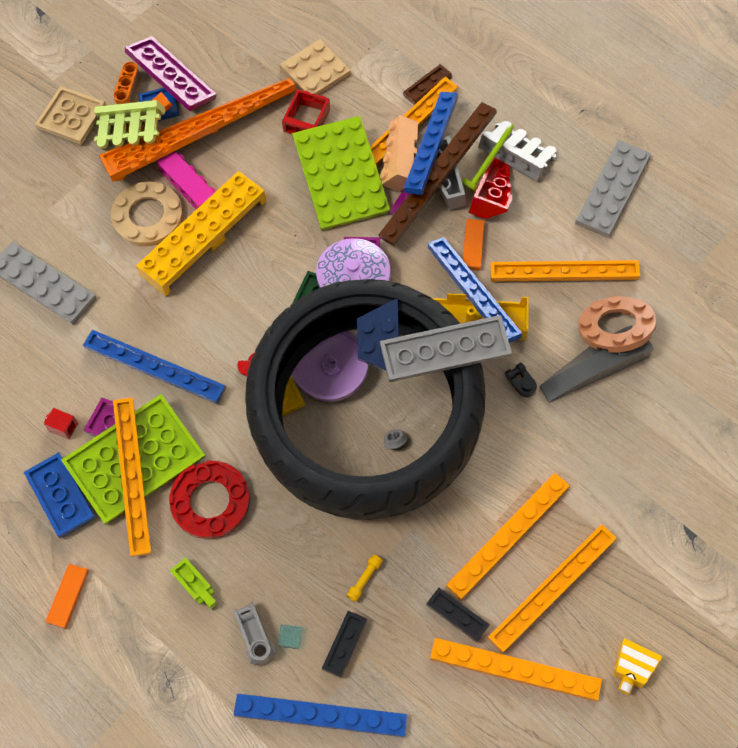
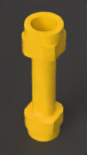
[346,554,383,602]

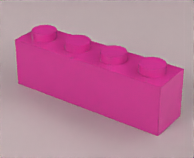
[156,151,216,209]

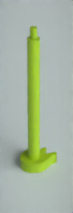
[462,124,514,193]

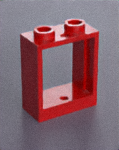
[282,89,330,134]

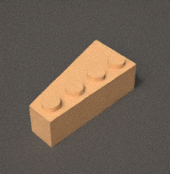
[380,115,418,192]

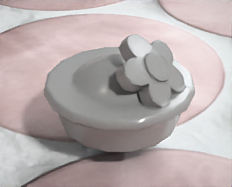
[384,429,407,450]

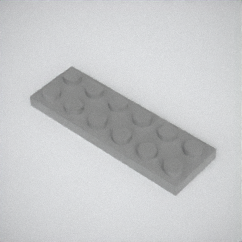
[575,140,651,238]
[0,241,96,325]
[380,315,512,382]

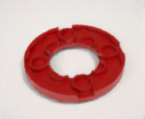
[169,460,250,539]

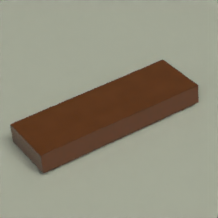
[403,64,452,105]

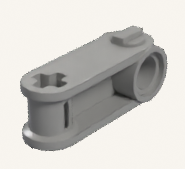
[233,602,276,665]

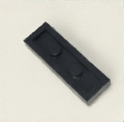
[426,587,490,643]
[322,611,367,678]

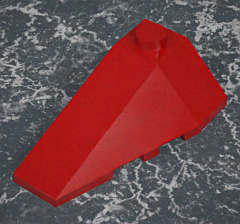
[468,157,512,219]

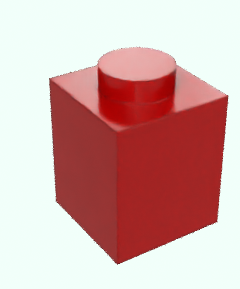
[44,408,78,440]

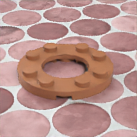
[578,295,656,352]

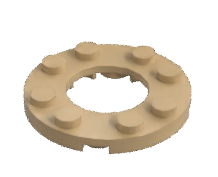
[111,182,183,246]

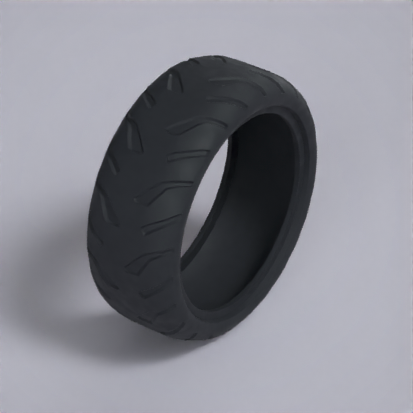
[245,279,486,520]

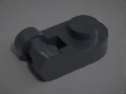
[504,362,537,397]

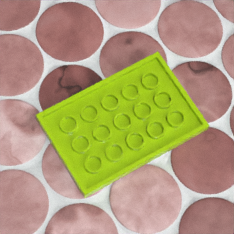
[292,116,390,231]
[61,394,206,525]

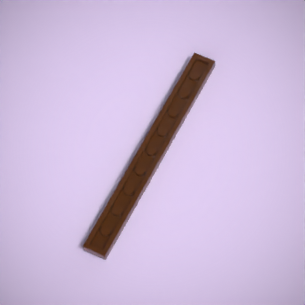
[378,102,497,246]

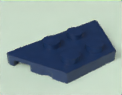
[357,299,399,371]

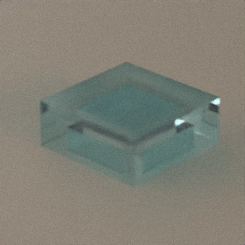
[278,624,302,649]

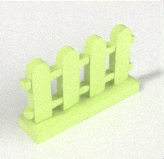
[94,100,165,149]

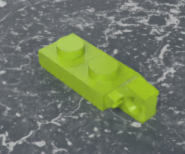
[170,557,218,610]

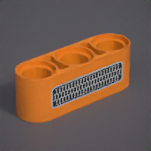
[113,62,141,105]

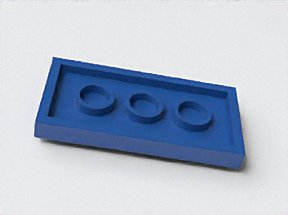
[24,452,95,539]

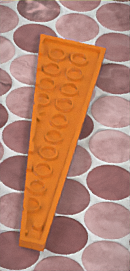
[99,78,296,182]

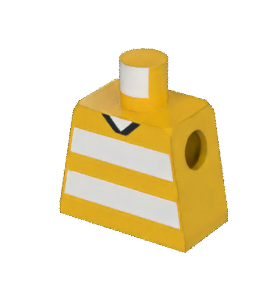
[613,638,662,695]

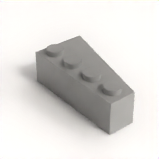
[415,136,467,210]

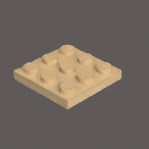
[280,39,351,95]
[35,86,106,145]

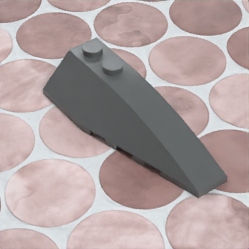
[540,325,654,403]

